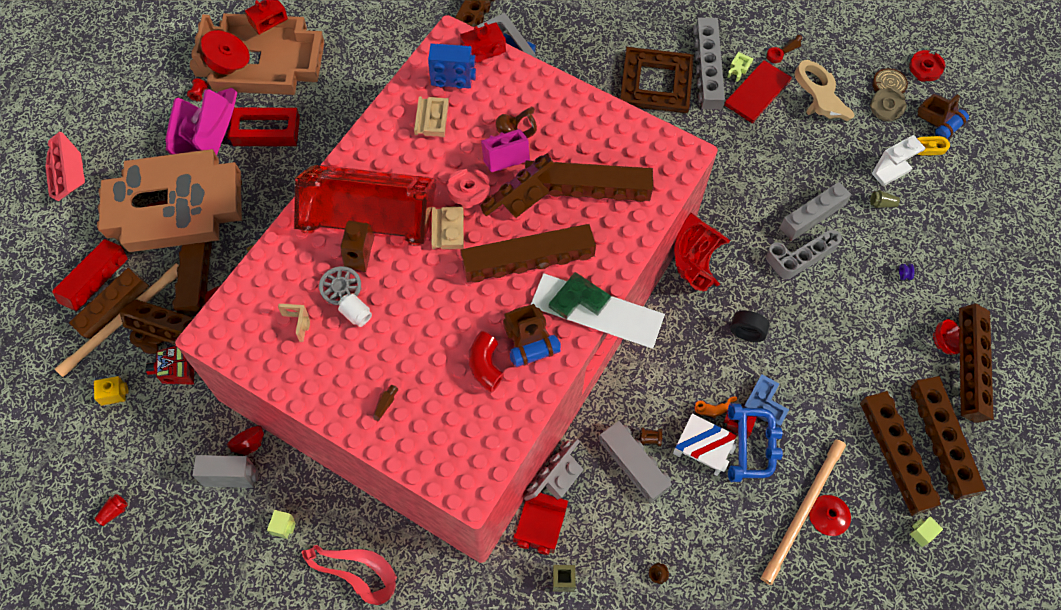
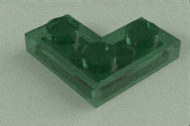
[549,272,611,320]

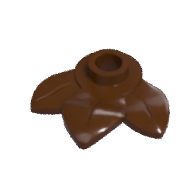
[129,330,164,354]

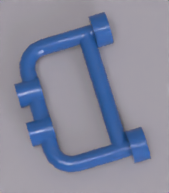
[728,403,783,482]

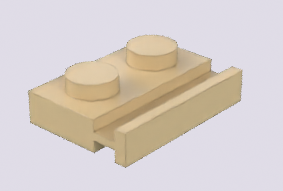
[414,97,449,137]
[432,207,464,249]

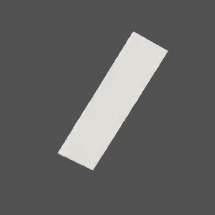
[531,273,665,349]

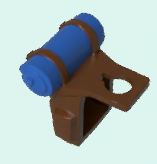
[918,94,969,139]
[503,304,561,368]

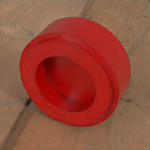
[766,47,784,63]

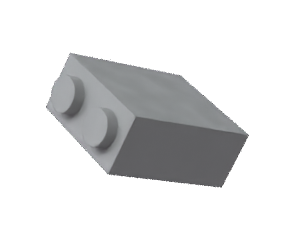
[192,455,259,488]

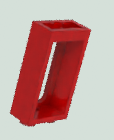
[227,107,300,146]

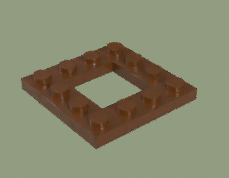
[620,47,694,113]

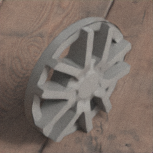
[319,266,362,305]

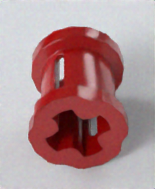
[187,78,208,102]

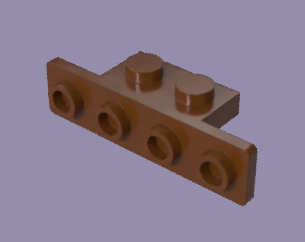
[480,153,554,218]

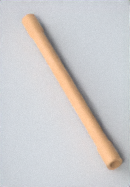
[54,263,179,377]
[760,439,846,585]

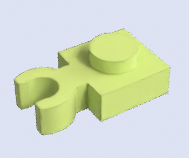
[727,52,753,82]

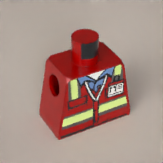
[146,346,194,385]

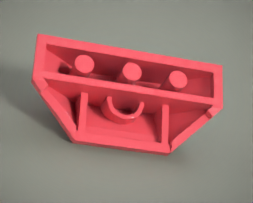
[45,131,85,201]

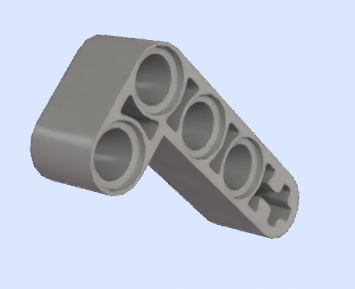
[766,230,842,279]

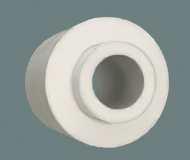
[338,294,372,327]

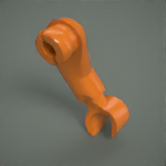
[695,396,739,417]

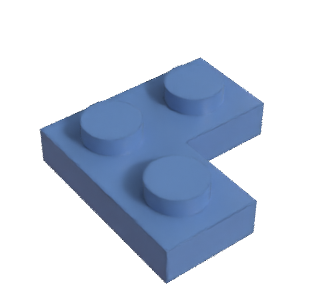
[743,375,789,427]

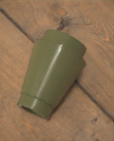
[870,190,900,208]

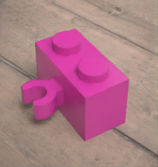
[481,129,530,172]

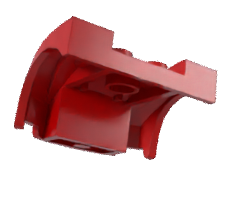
[674,213,731,291]

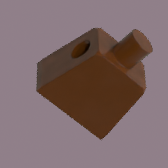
[341,221,375,272]

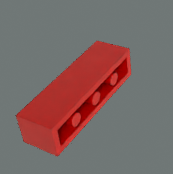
[52,239,128,312]

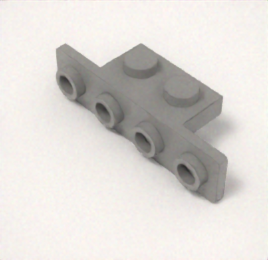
[523,439,584,501]

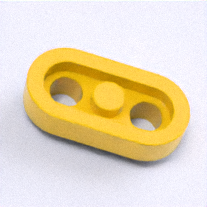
[917,136,950,155]

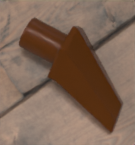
[781,35,803,54]
[373,385,398,421]

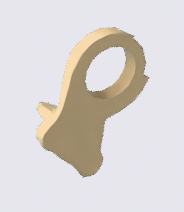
[795,60,854,121]

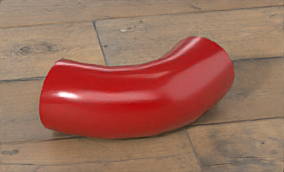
[469,331,504,393]

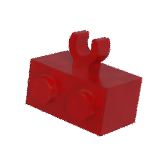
[244,0,288,35]
[460,22,506,63]

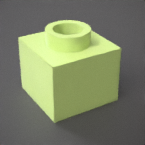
[267,510,296,539]
[910,516,943,547]

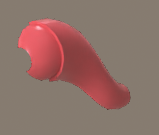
[301,545,397,605]

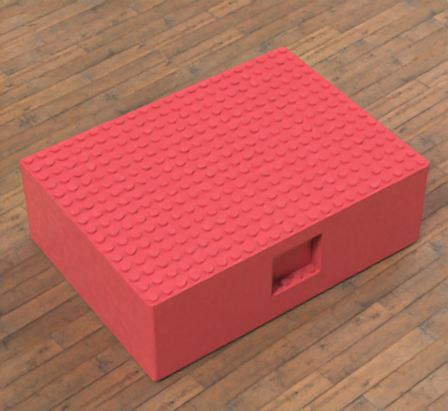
[175,15,718,563]

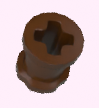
[640,427,662,447]

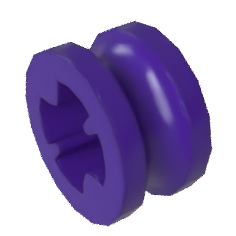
[899,263,915,280]

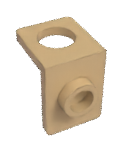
[278,304,310,342]

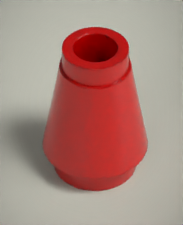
[95,494,128,526]

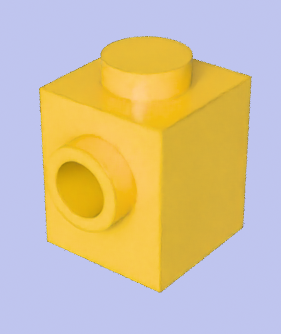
[94,376,128,406]

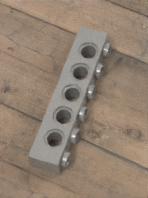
[693,18,725,110]

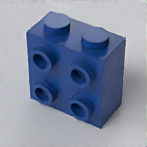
[428,43,476,89]

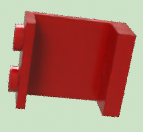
[513,491,568,555]

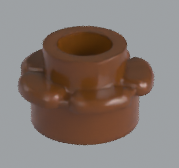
[649,562,669,584]

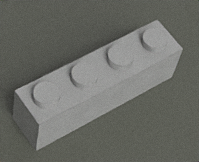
[780,182,852,241]
[599,421,672,504]

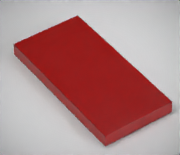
[724,60,792,124]

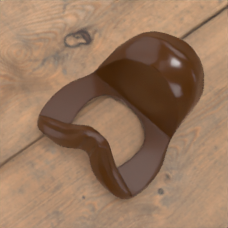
[496,106,537,139]

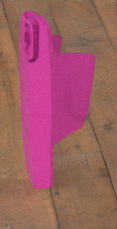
[165,88,237,155]

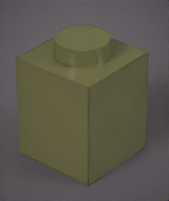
[553,565,576,592]

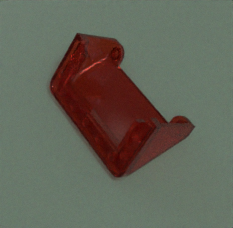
[294,165,436,246]

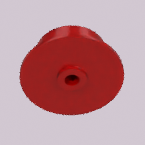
[201,30,250,75]

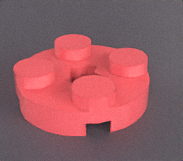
[447,169,490,208]

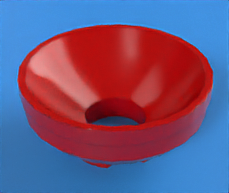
[933,319,960,355]
[227,426,264,456]

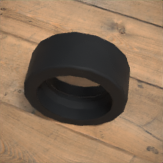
[730,310,770,342]

